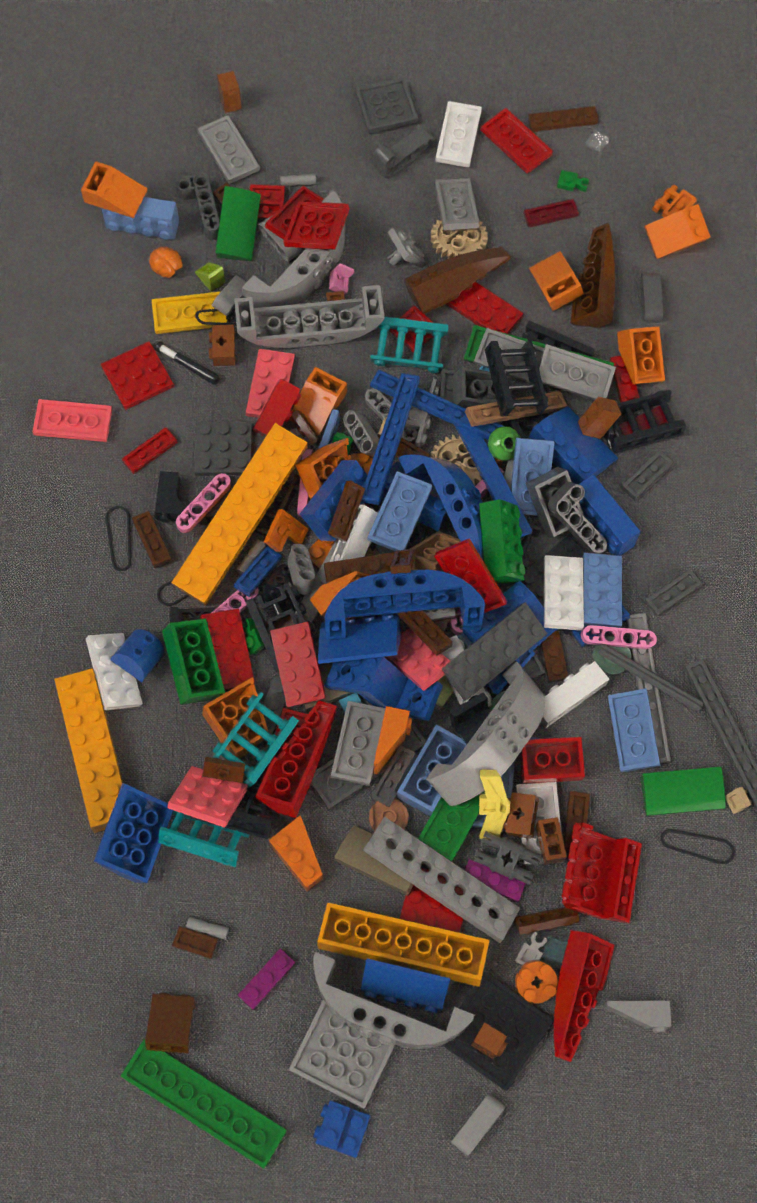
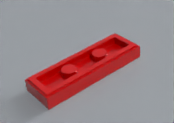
[122,427,178,474]

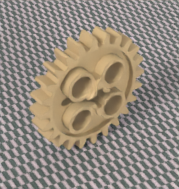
[430,219,488,259]
[430,435,482,486]

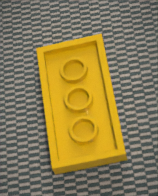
[151,291,227,334]

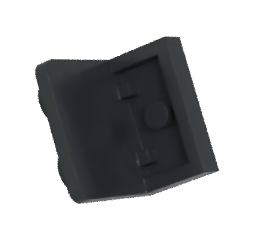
[262,564,304,612]
[450,692,491,745]

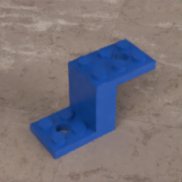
[324,657,443,721]

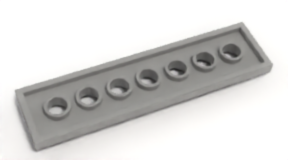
[363,817,520,943]

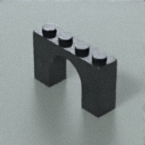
[155,471,236,525]

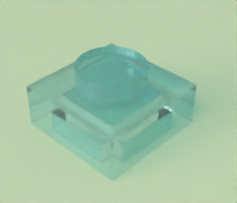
[541,936,567,963]

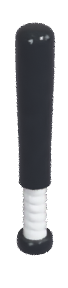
[155,341,219,385]

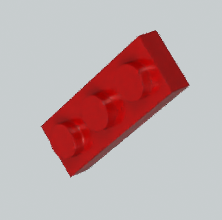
[610,355,640,403]

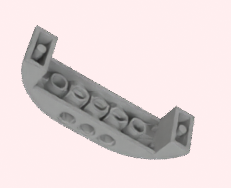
[242,191,345,308]
[234,285,384,348]
[426,661,545,806]
[313,952,475,1049]

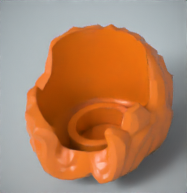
[149,246,183,278]

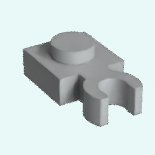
[515,932,547,965]

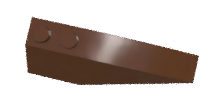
[571,223,615,328]
[404,247,511,314]

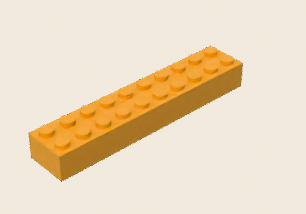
[171,423,308,606]

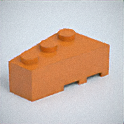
[269,815,323,892]

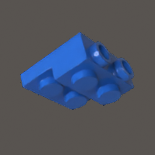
[313,1101,370,1158]

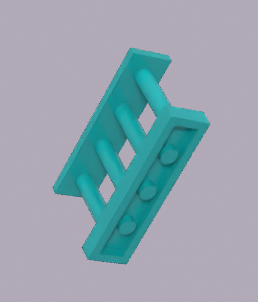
[370,317,449,373]
[212,692,299,787]
[158,810,250,867]

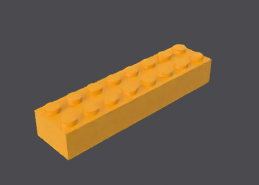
[54,668,123,833]
[317,903,490,987]

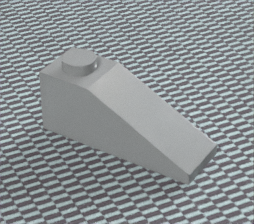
[604,1001,671,1033]

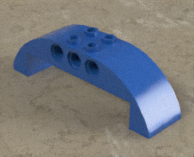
[398,455,484,562]
[325,570,485,640]

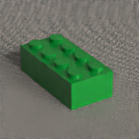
[479,499,525,584]
[162,619,225,705]

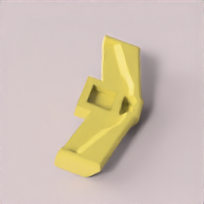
[479,770,510,840]

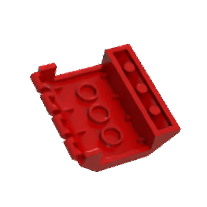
[562,823,642,923]

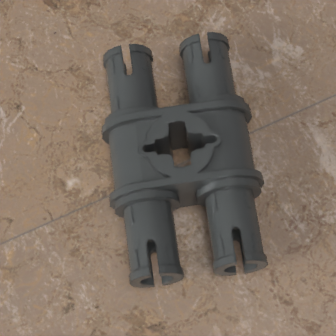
[474,831,542,886]

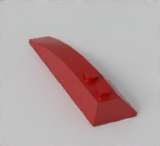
[256,700,338,818]
[554,930,615,1062]

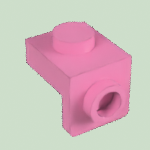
[329,264,354,295]

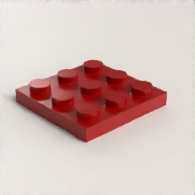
[283,202,350,250]
[100,341,174,410]
[399,868,463,933]

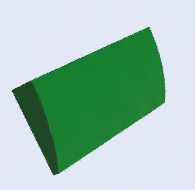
[215,186,261,262]
[640,767,725,816]

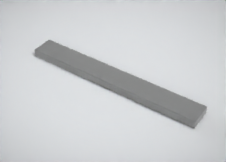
[626,613,671,764]

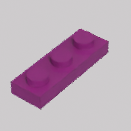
[465,859,526,903]
[238,949,295,1010]

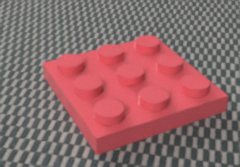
[168,766,248,827]

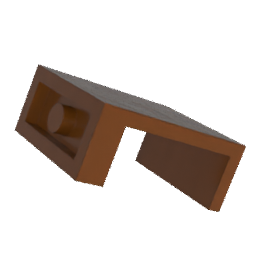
[145,993,195,1054]

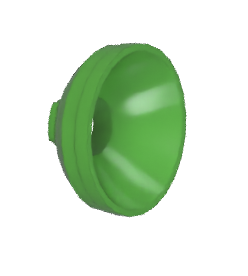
[488,427,520,461]

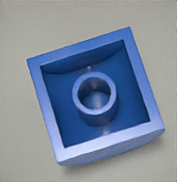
[110,629,164,682]

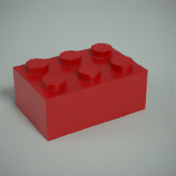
[253,379,301,437]
[520,737,585,784]

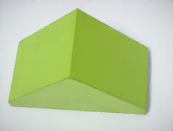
[195,262,225,292]

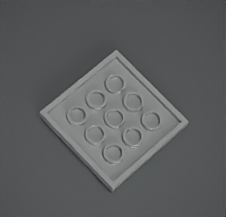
[289,1000,402,1109]

